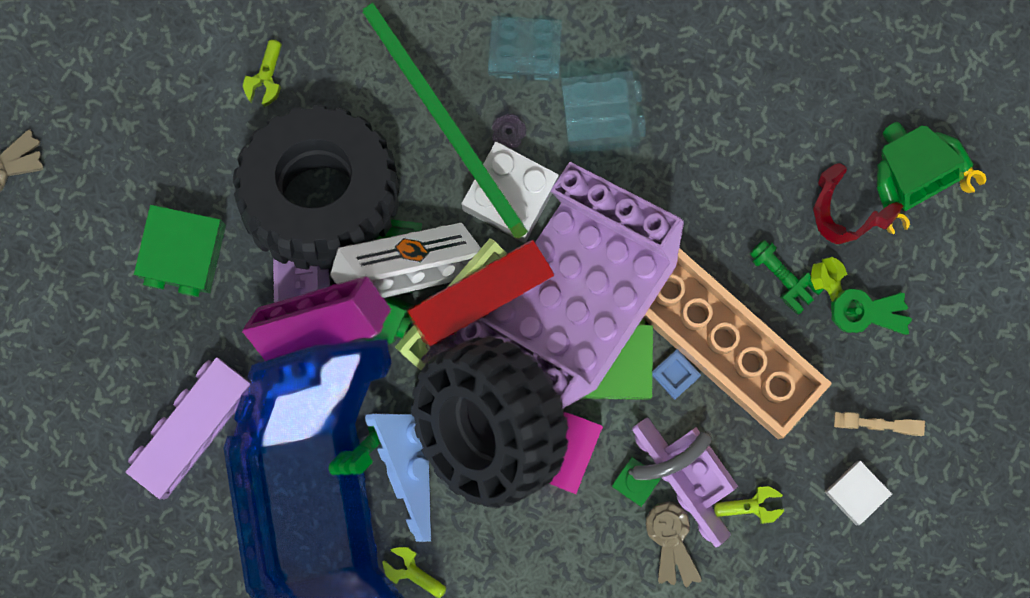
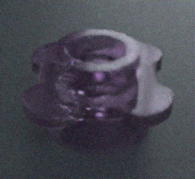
[421,333,458,363]

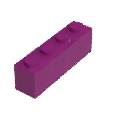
[242,276,391,363]

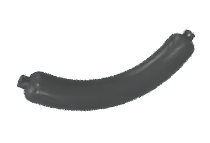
[629,430,712,480]

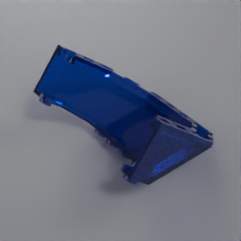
[223,339,404,598]

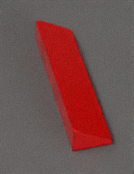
[407,240,554,346]

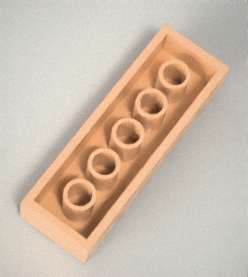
[642,248,832,439]

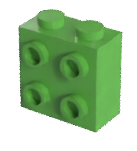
[580,319,653,400]

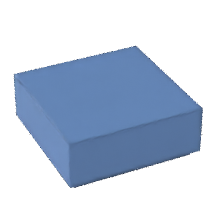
[652,349,701,400]

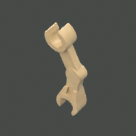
[834,412,925,436]

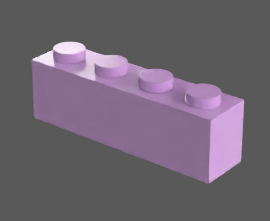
[126,357,255,499]

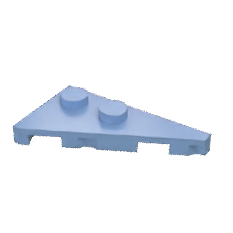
[365,414,431,542]

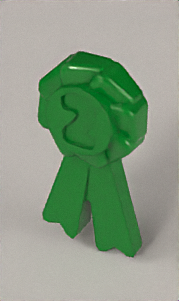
[831,289,912,335]

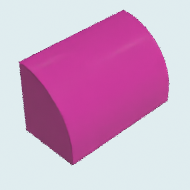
[550,412,603,494]

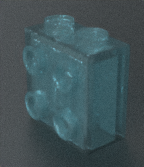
[561,71,646,154]

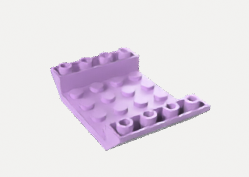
[451,162,684,408]

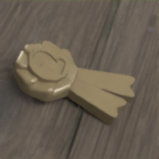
[0,130,44,192]
[646,501,701,587]

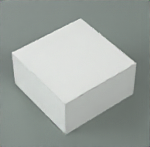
[825,461,892,525]

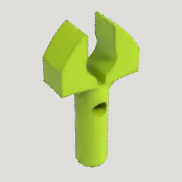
[243,40,282,107]
[811,257,848,301]
[714,486,784,523]
[382,547,446,598]

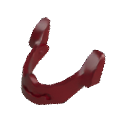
[813,163,903,244]

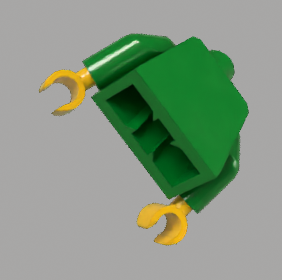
[877,122,986,234]

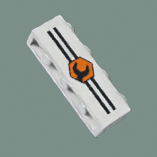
[330,222,481,298]

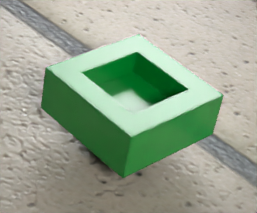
[611,457,661,507]

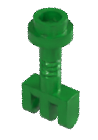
[749,239,824,315]
[329,426,381,475]

